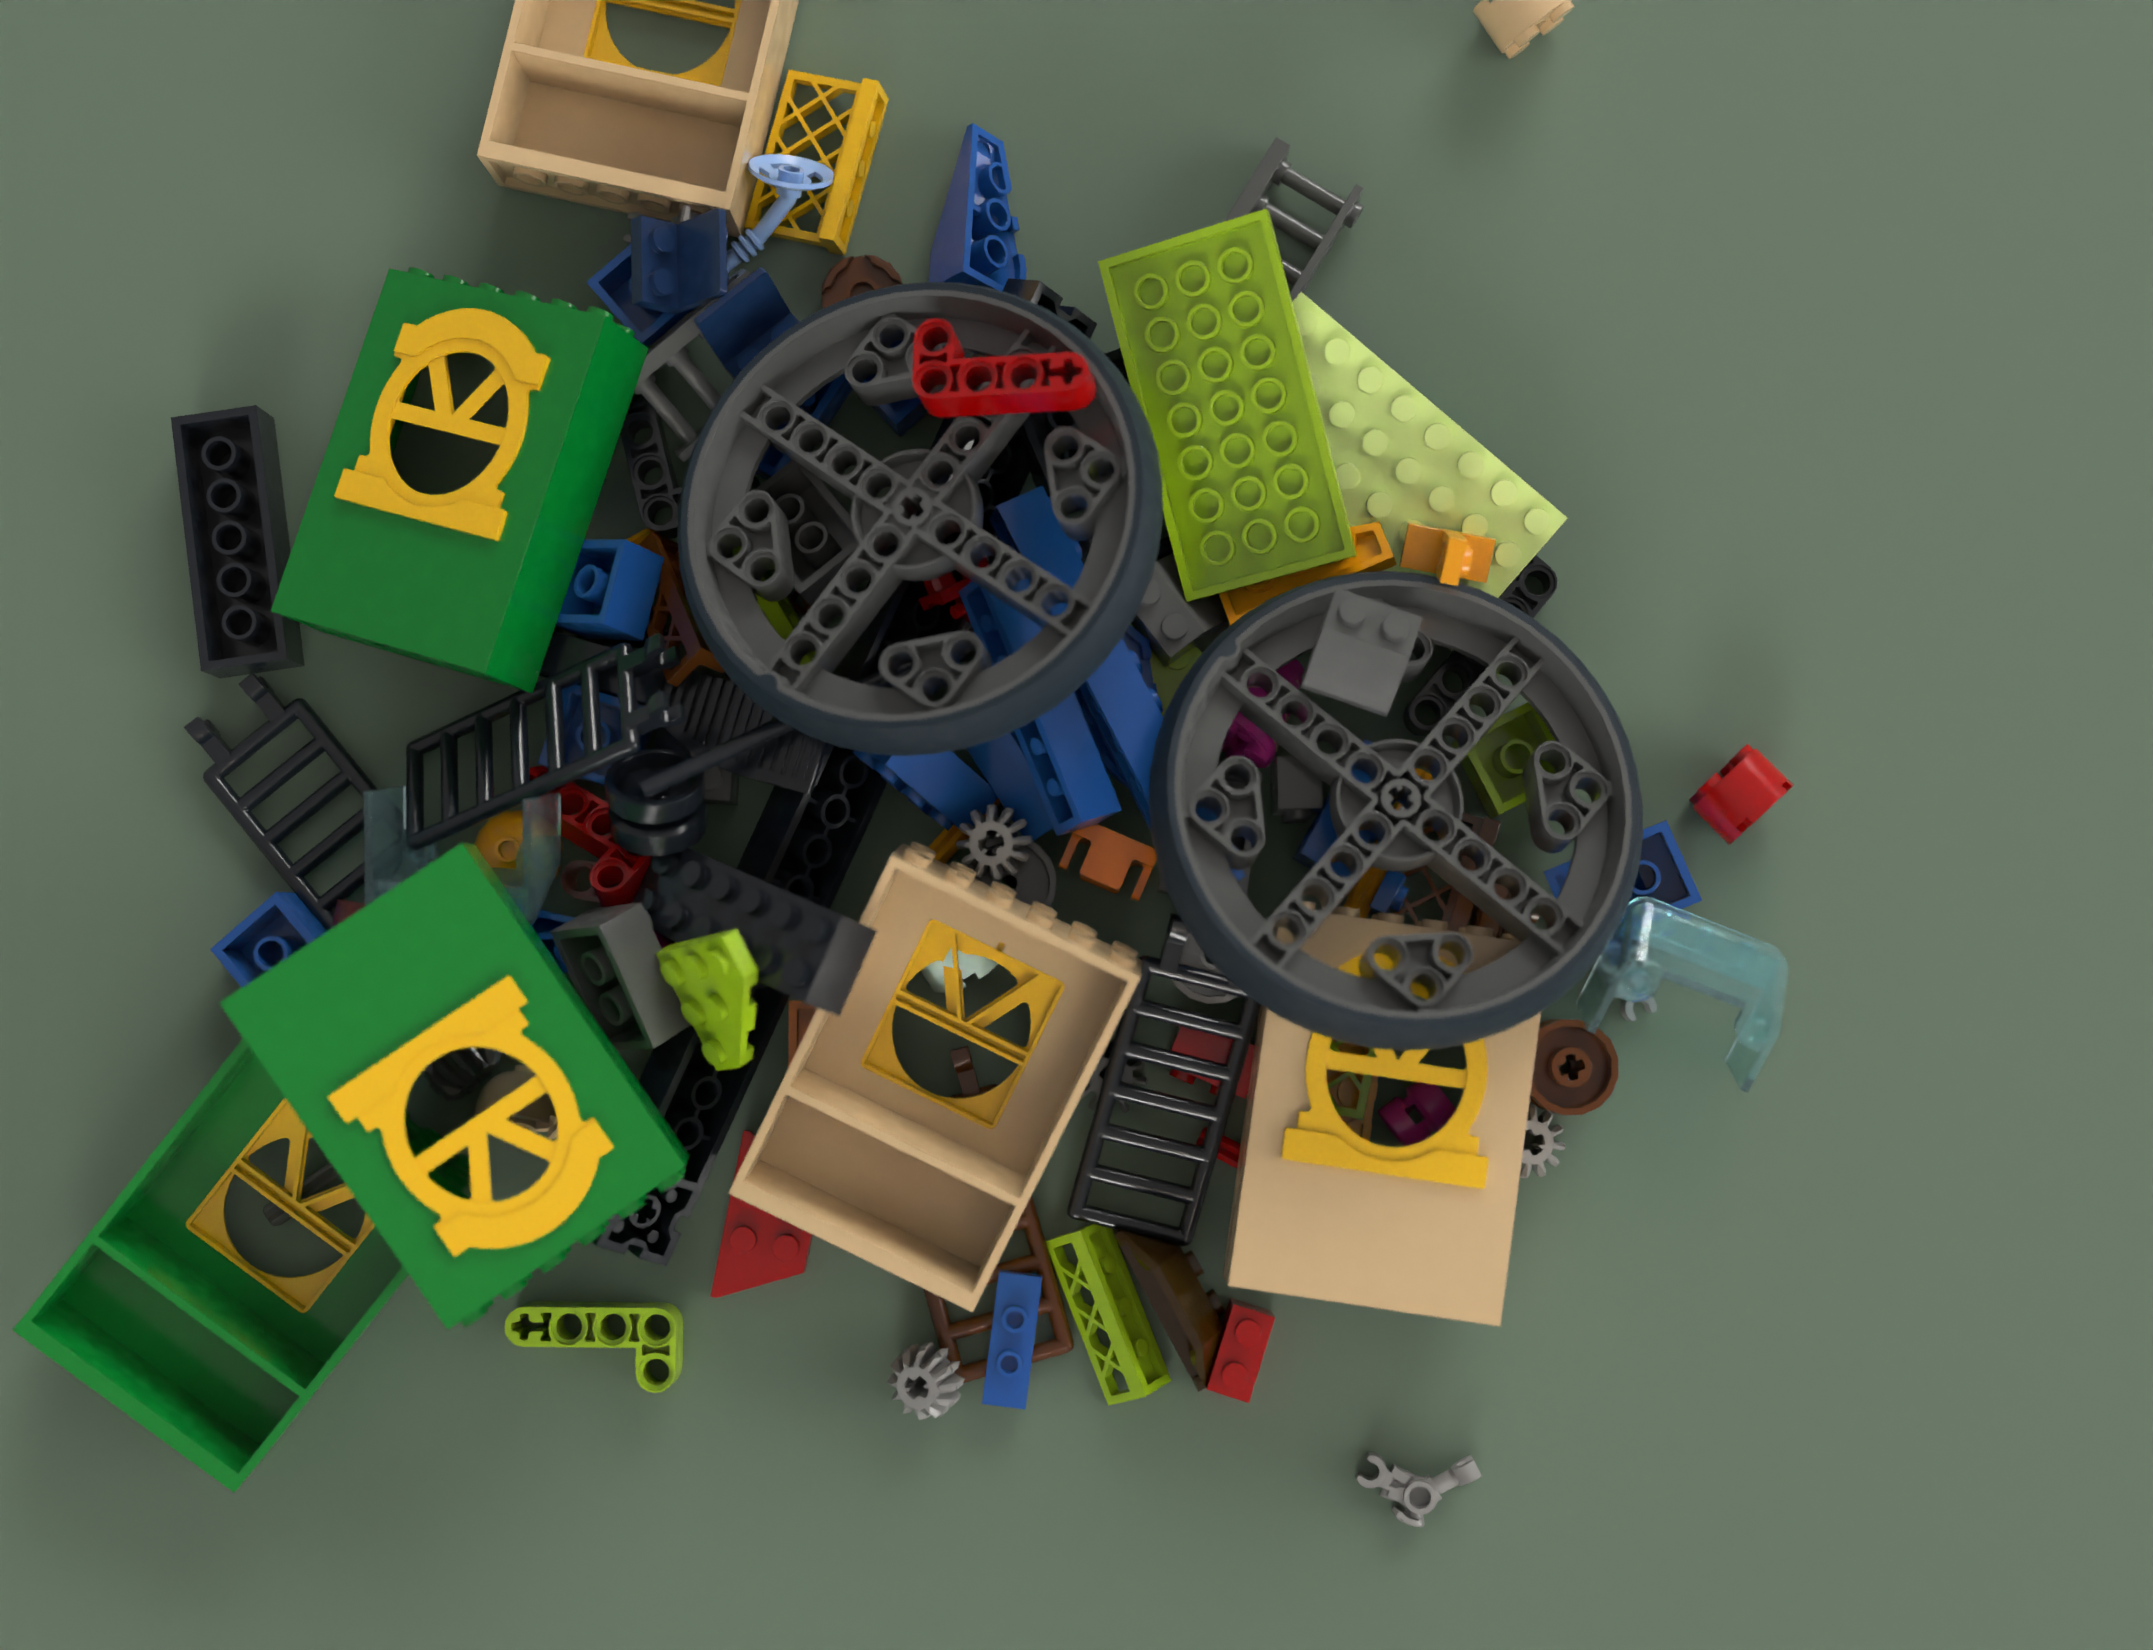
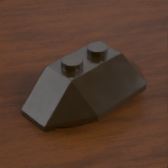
[1113,1229,1225,1392]

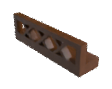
[639,531,724,687]

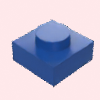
[1370,871,1409,913]

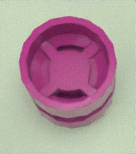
[1377,1082,1456,1146]

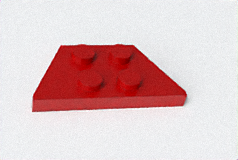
[710,1130,813,1298]

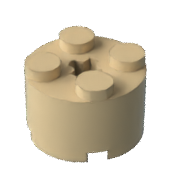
[1473,0,1575,59]

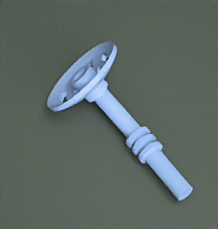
[727,154,834,273]

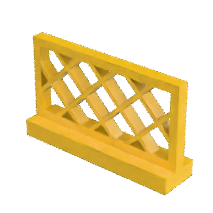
[744,70,889,256]

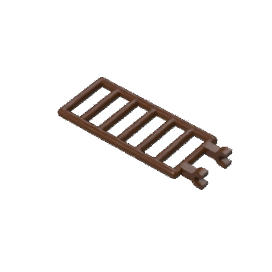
[901,1045,1074,1383]

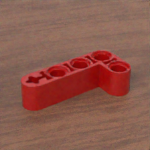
[912,318,1097,418]
[524,766,653,907]

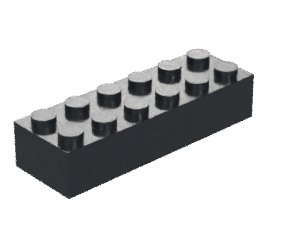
[171,405,305,678]
[632,848,877,1016]

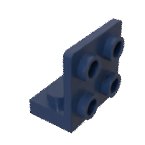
[631,208,729,315]
[694,267,800,379]

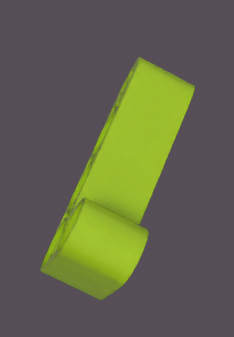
[504,1301,684,1393]

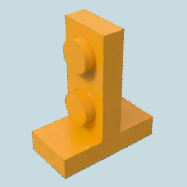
[1399,522,1496,586]

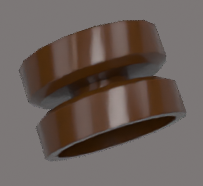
[1529,1019,1619,1115]

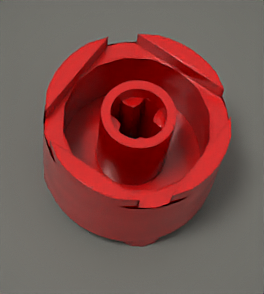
[1689,744,1794,845]

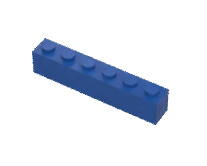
[958,579,1122,836]

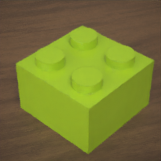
[1450,702,1556,819]

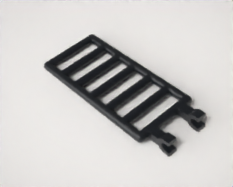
[406,633,686,851]
[184,673,435,931]
[1067,913,1261,1246]

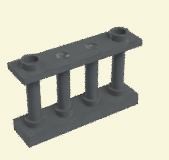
[1225,137,1364,302]
[634,269,750,462]

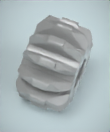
[956,804,1033,880]
[1520,1104,1566,1179]
[887,1341,965,1421]

